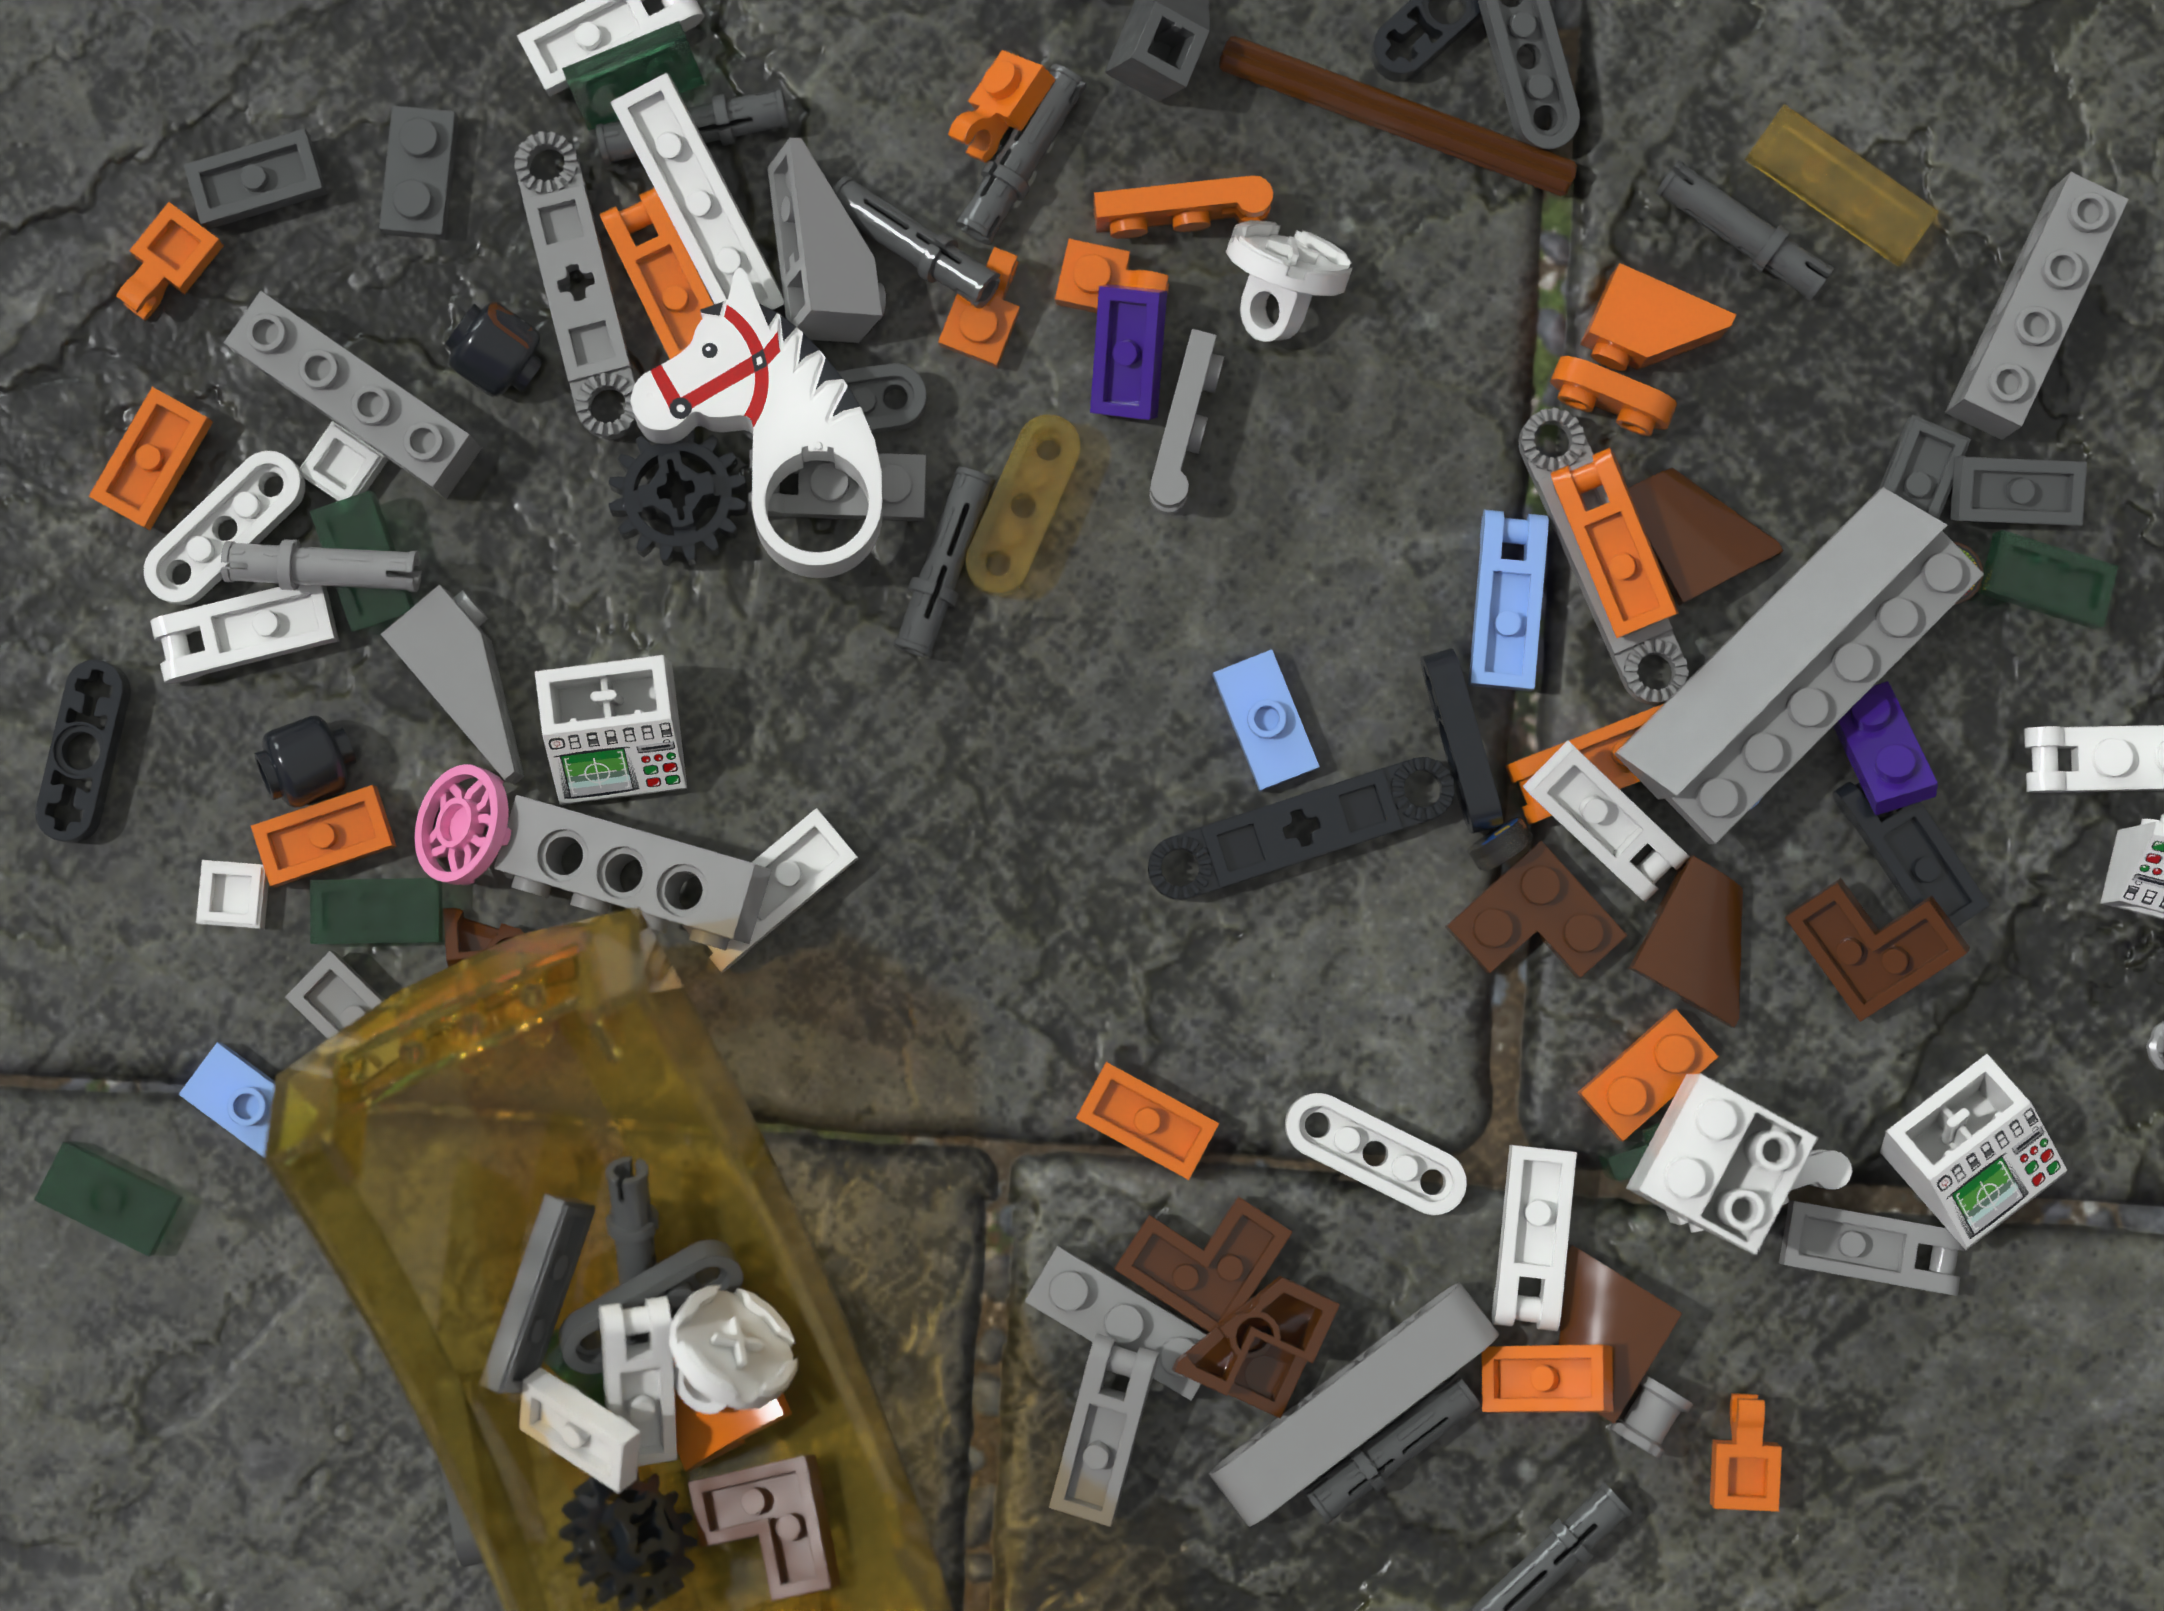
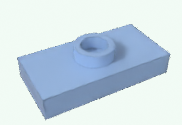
[1212,649,1320,792]
[179,1042,324,1170]

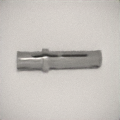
[221,539,422,592]

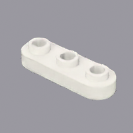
[144,451,305,605]
[1285,1093,1467,1215]

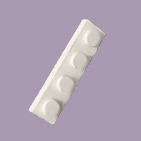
[610,73,784,310]

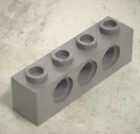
[1945,172,2129,440]
[223,291,482,499]
[494,795,772,951]

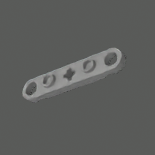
[514,131,637,440]
[1519,408,1689,705]

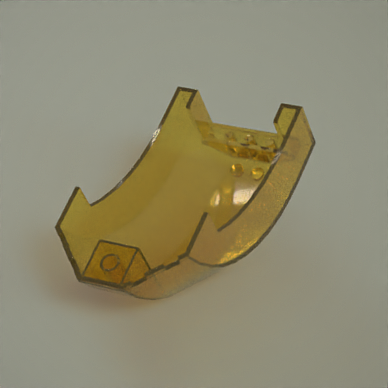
[263,907,953,1611]

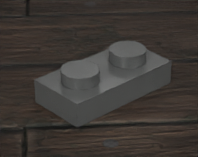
[379,106,459,240]
[183,128,327,230]
[1950,456,2087,525]

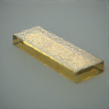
[1744,104,1939,267]

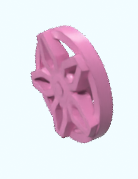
[415,764,512,885]

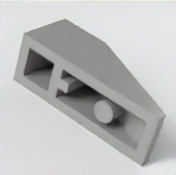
[768,137,886,343]
[381,584,524,785]

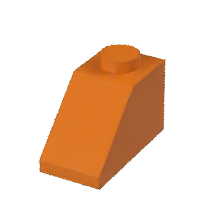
[1580,263,1736,371]

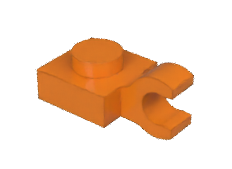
[948,50,1056,163]
[116,202,224,321]
[1055,239,1170,313]
[938,247,1020,369]
[1710,1393,1782,1512]

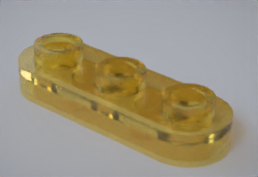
[966,414,1080,596]

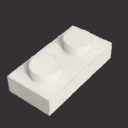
[519,1367,641,1493]

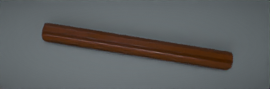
[1219,36,1577,196]

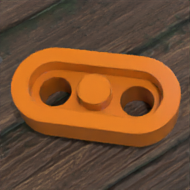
[1550,356,1677,436]

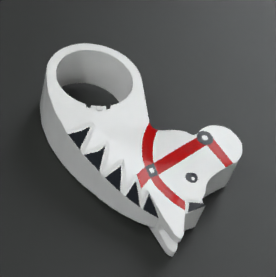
[630,267,882,578]

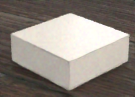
[299,421,389,511]
[196,860,269,929]

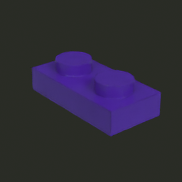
[1090,284,1167,420]
[1833,681,1938,816]

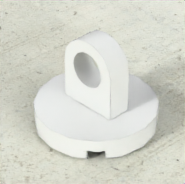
[1226,220,1352,342]
[669,1285,798,1414]

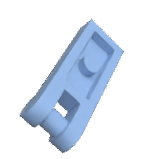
[1468,510,1549,692]

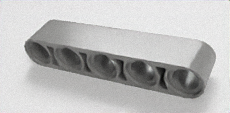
[1209,1282,1499,1527]

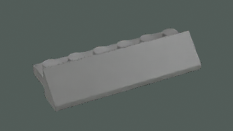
[1614,487,1984,844]

